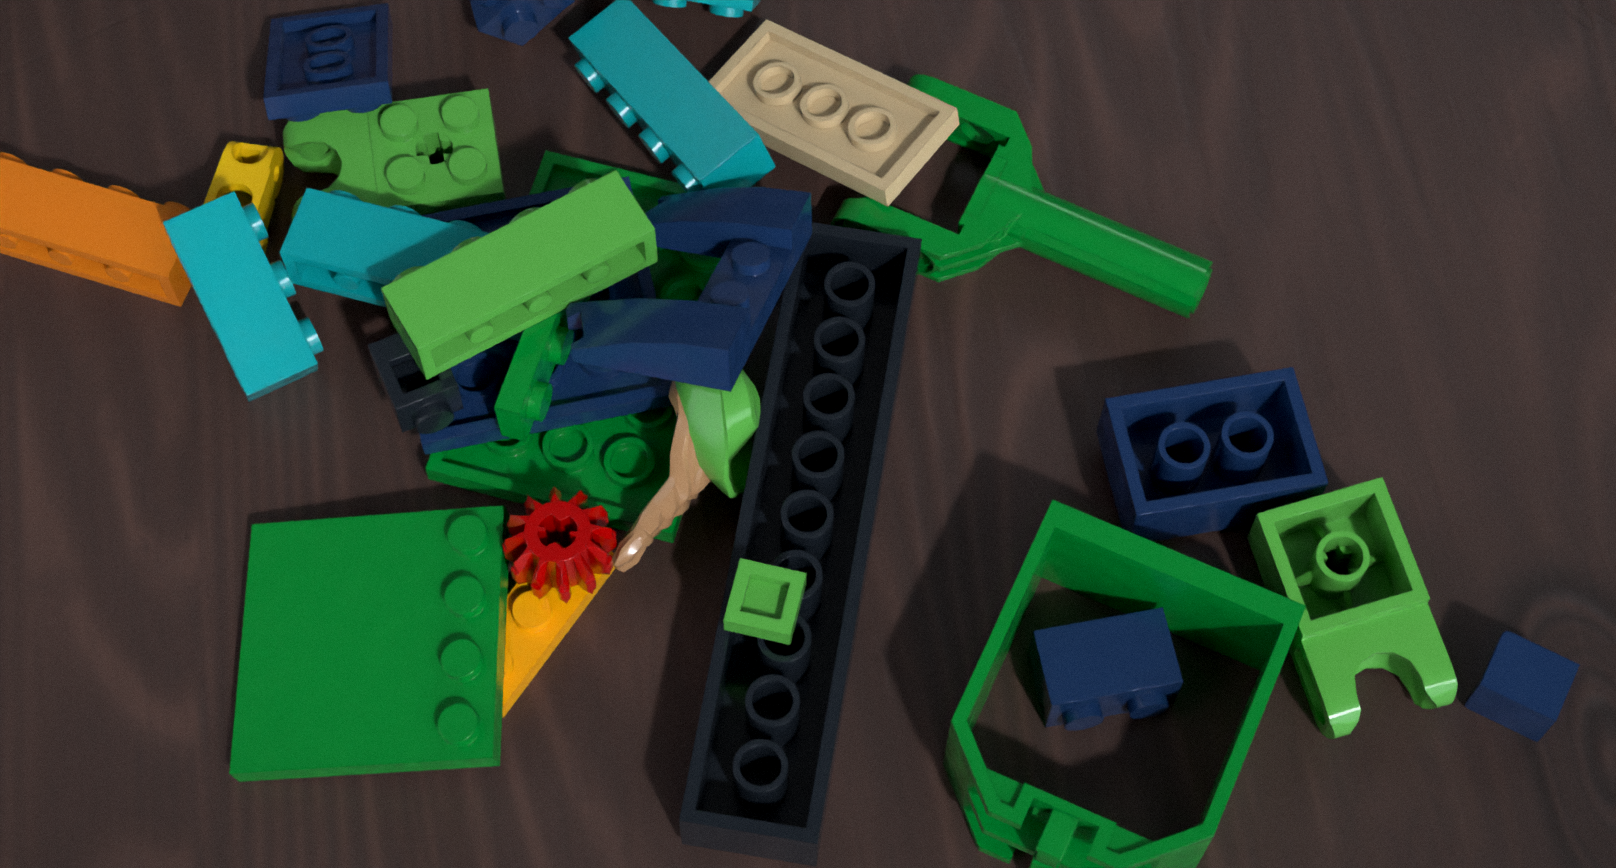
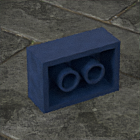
[1096,367,1329,542]

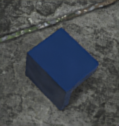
[1465,631,1580,742]

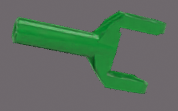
[831,74,1213,319]

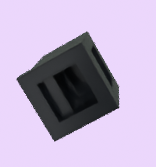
[368,333,464,434]

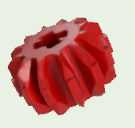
[503,486,617,604]

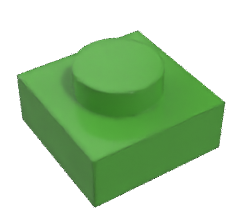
[723,558,807,645]

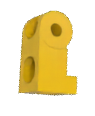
[204,141,284,253]

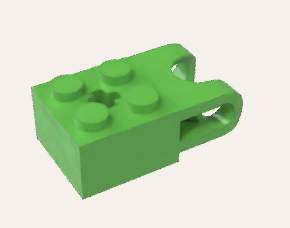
[283,88,506,223]
[1247,477,1458,739]

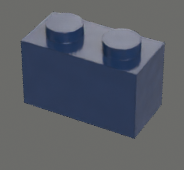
[1027,607,1183,731]

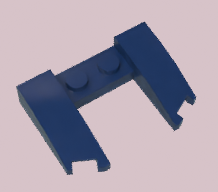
[566,187,812,392]

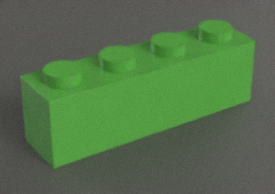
[381,170,658,380]

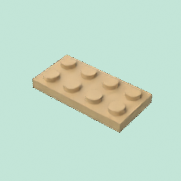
[708,19,960,207]

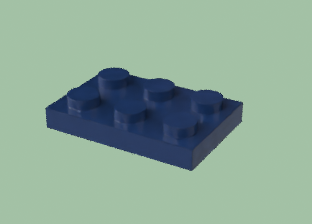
[263,3,393,122]

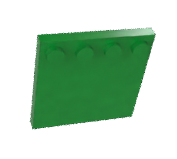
[229,505,510,782]

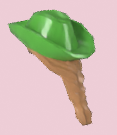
[612,369,761,572]

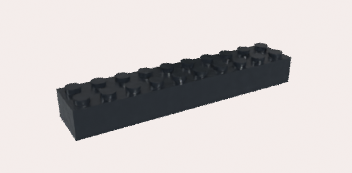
[679,222,922,867]

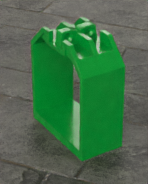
[943,499,1306,868]

